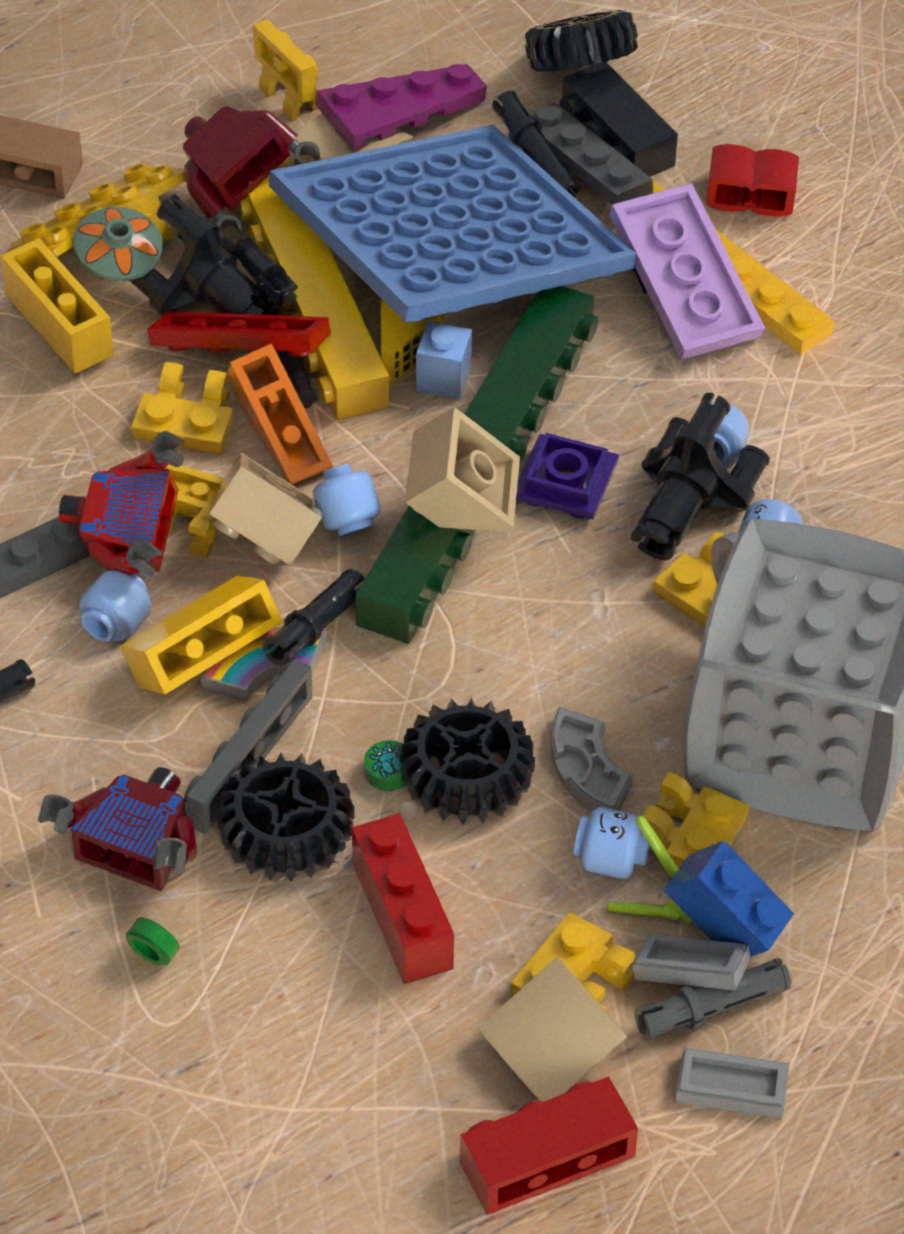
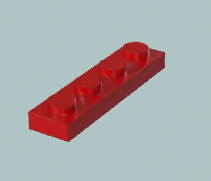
[147,311,331,356]

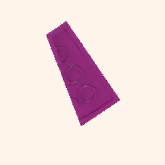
[315,64,487,151]

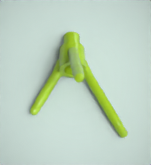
[607,815,694,925]

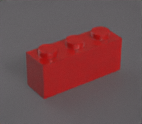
[352,813,454,984]
[460,1076,638,1215]

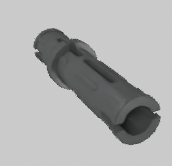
[635,958,791,1041]

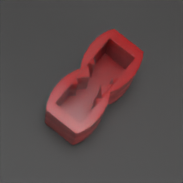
[706,144,799,217]

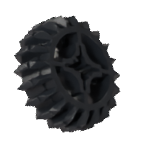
[525,10,638,72]
[399,697,535,824]
[217,752,355,882]

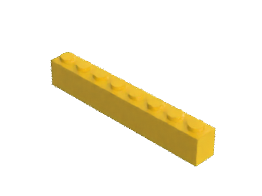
[237,158,389,420]

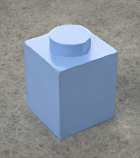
[416,321,472,399]

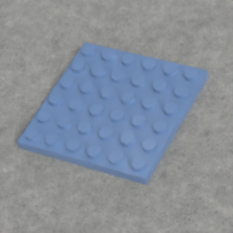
[269,125,637,322]

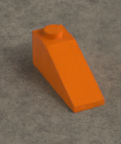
[227,343,333,486]

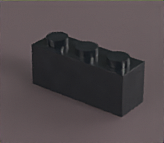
[559,62,678,177]

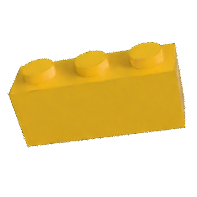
[0,238,114,374]
[119,575,283,694]

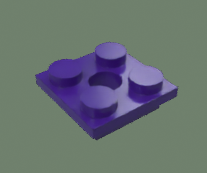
[516,433,619,520]

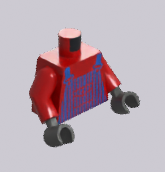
[59,431,185,577]

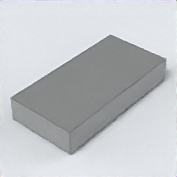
[633,934,751,991]
[675,1047,790,1119]

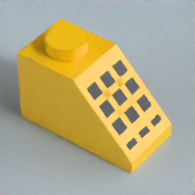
[381,299,445,385]

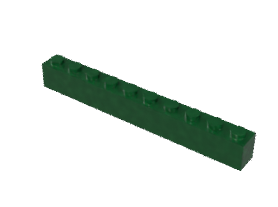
[356,286,598,644]

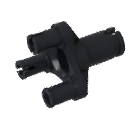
[130,194,280,315]
[631,393,770,560]

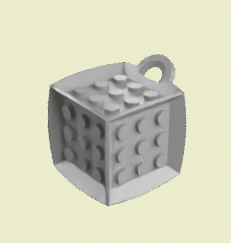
[683,519,904,831]

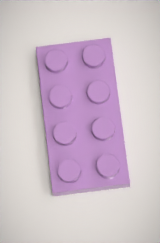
[609,183,765,360]

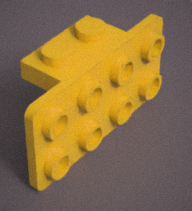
[10,162,186,277]

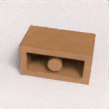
[0,115,83,199]

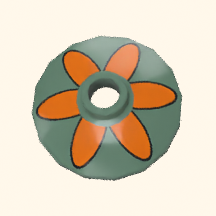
[74,207,162,281]

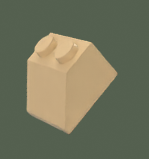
[405,407,520,532]
[209,452,322,566]

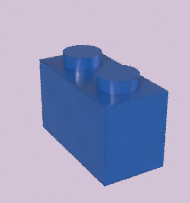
[663,840,794,957]

